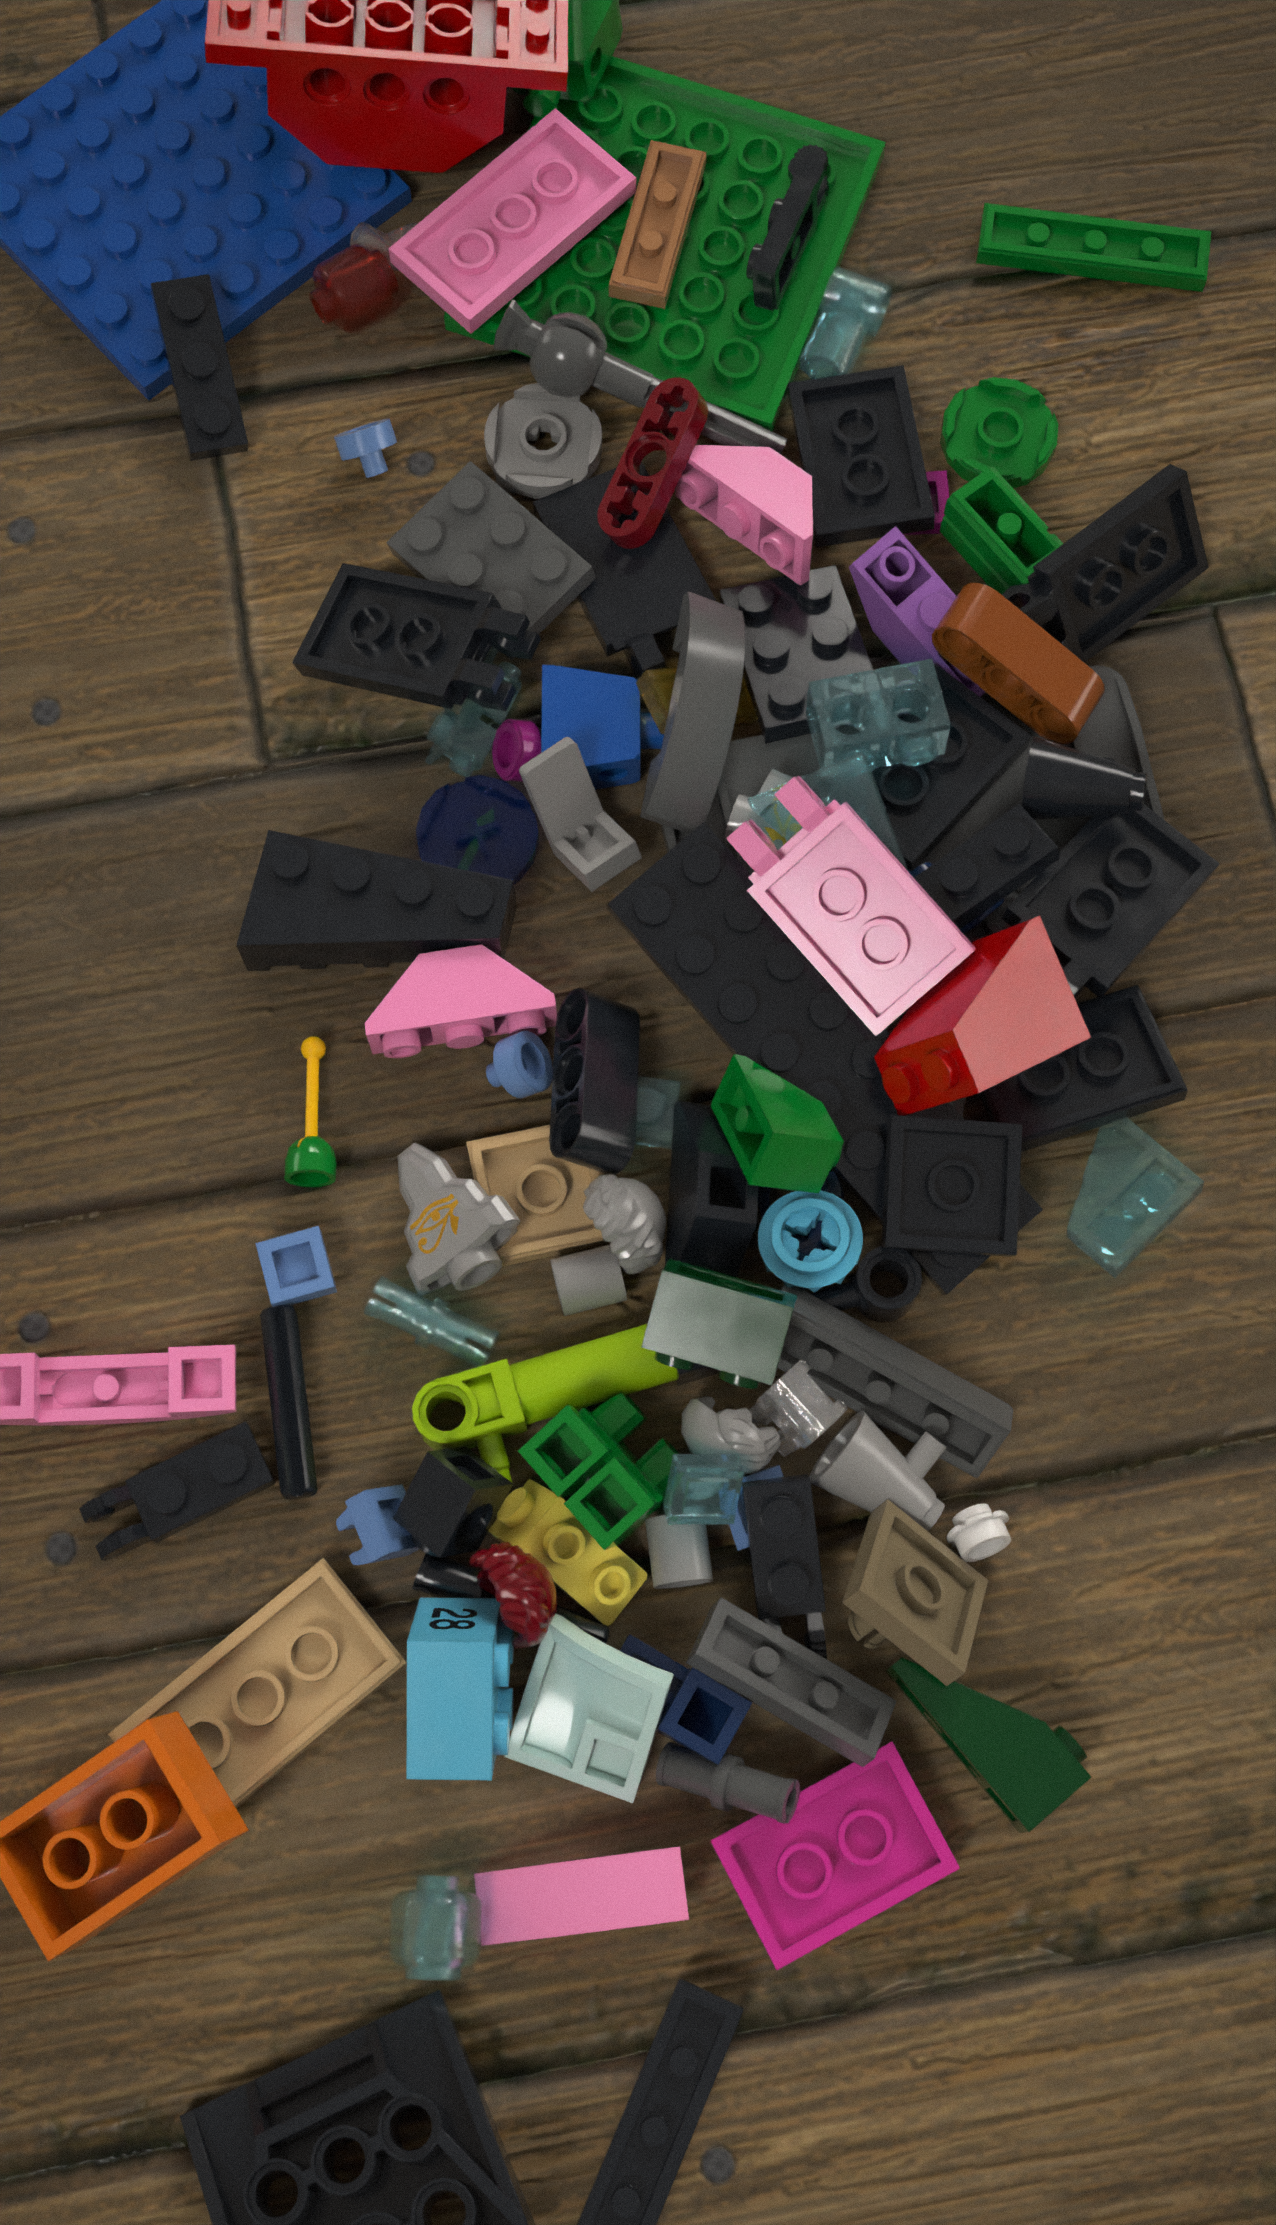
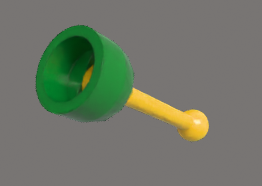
[284,1036,336,1187]

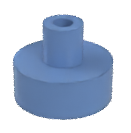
[334,418,397,478]
[486,1031,553,1099]

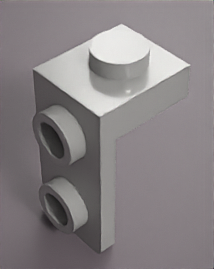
[519,737,642,892]

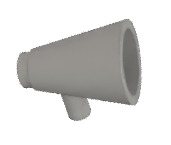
[810,1410,947,1531]

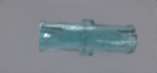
[364,1276,500,1367]

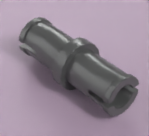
[656,1742,800,1824]

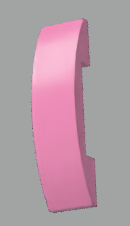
[0,1345,236,1426]

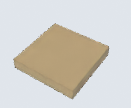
[466,1125,610,1267]

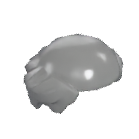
[583,1174,666,1274]
[681,1396,781,1475]

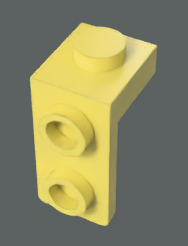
[488,1479,647,1626]

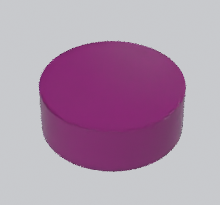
[492,719,541,782]

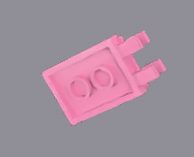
[726,776,976,1036]

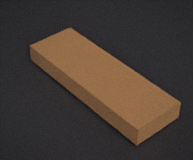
[609,140,707,309]

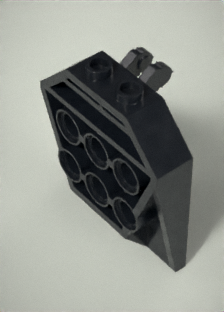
[180,1990,536,2225]

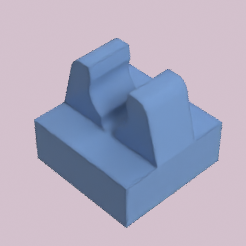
[336,1484,419,1565]

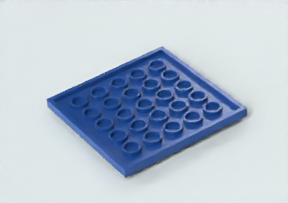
[0,0,412,400]

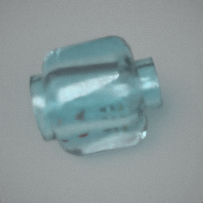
[388,1875,482,1980]

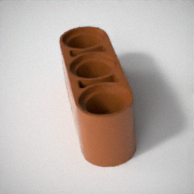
[932,583,1105,744]

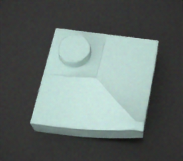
[504,1614,674,1803]

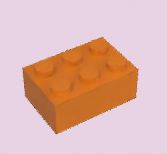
[0,1711,249,1962]

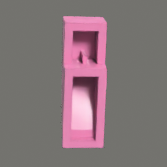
[474,1846,689,1946]

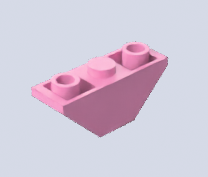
[675,445,813,586]
[365,944,557,1058]

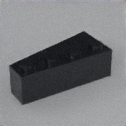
[236,830,517,971]

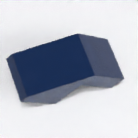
[619,1634,752,1765]

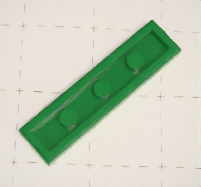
[976,203,1212,292]

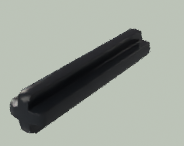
[260,1305,318,1500]

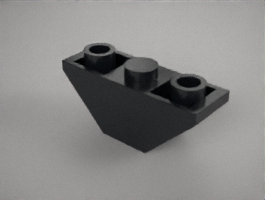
[665,1101,759,1278]

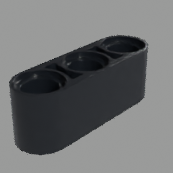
[549,988,640,1175]

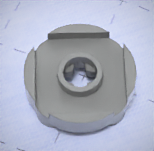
[484,383,602,499]

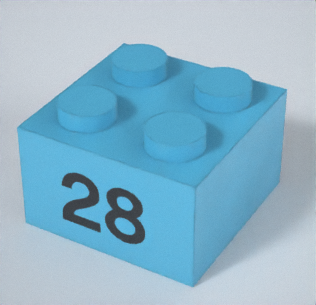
[406,1598,514,1781]

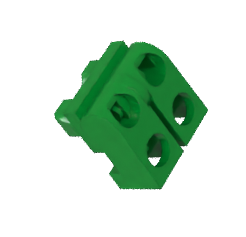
[518,1392,689,1550]

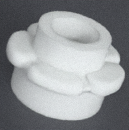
[946,1503,1011,1562]

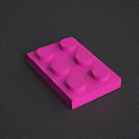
[710,1742,960,1970]

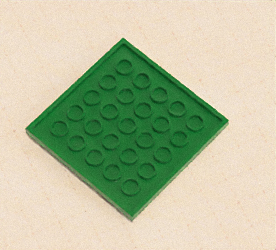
[444,56,886,432]

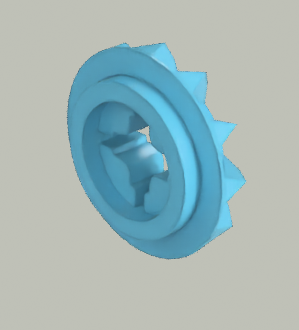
[758,1190,863,1293]

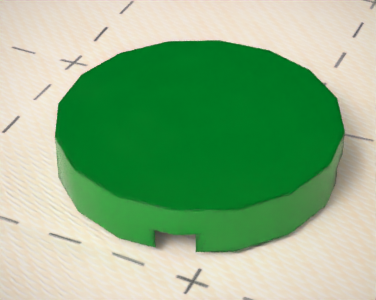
[940,377,1059,488]

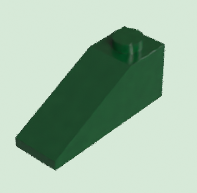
[885,1658,1091,1833]

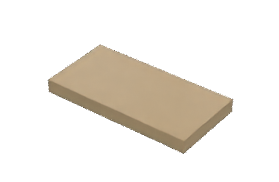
[108,1558,407,1808]

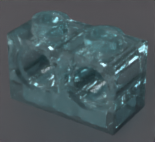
[806,658,951,778]

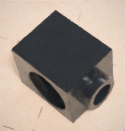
[393,1446,513,1558]

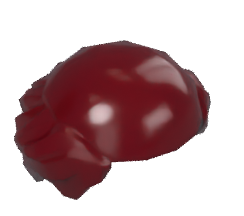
[470,1542,557,1648]

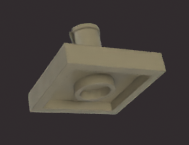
[842,1499,988,1686]

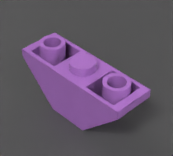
[849,526,985,697]

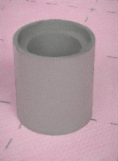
[550,1245,627,1316]
[645,1512,713,1589]

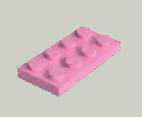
[388,108,636,334]

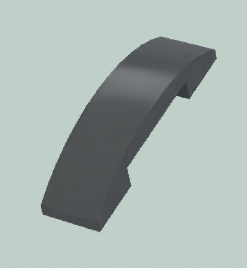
[640,591,745,834]

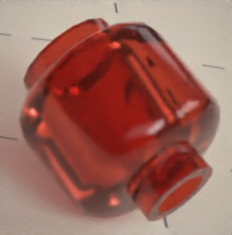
[309,244,399,334]

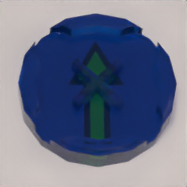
[416,775,539,884]

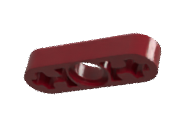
[597,377,708,549]

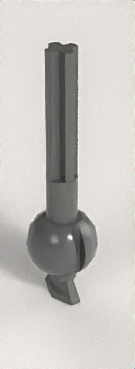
[494,300,787,454]

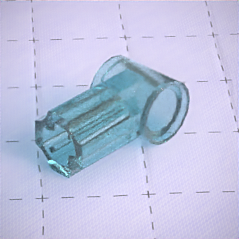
[799,266,892,379]

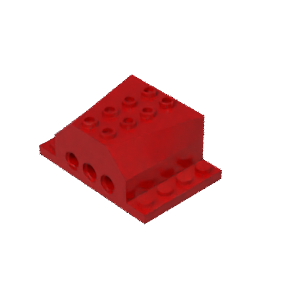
[205,0,568,173]

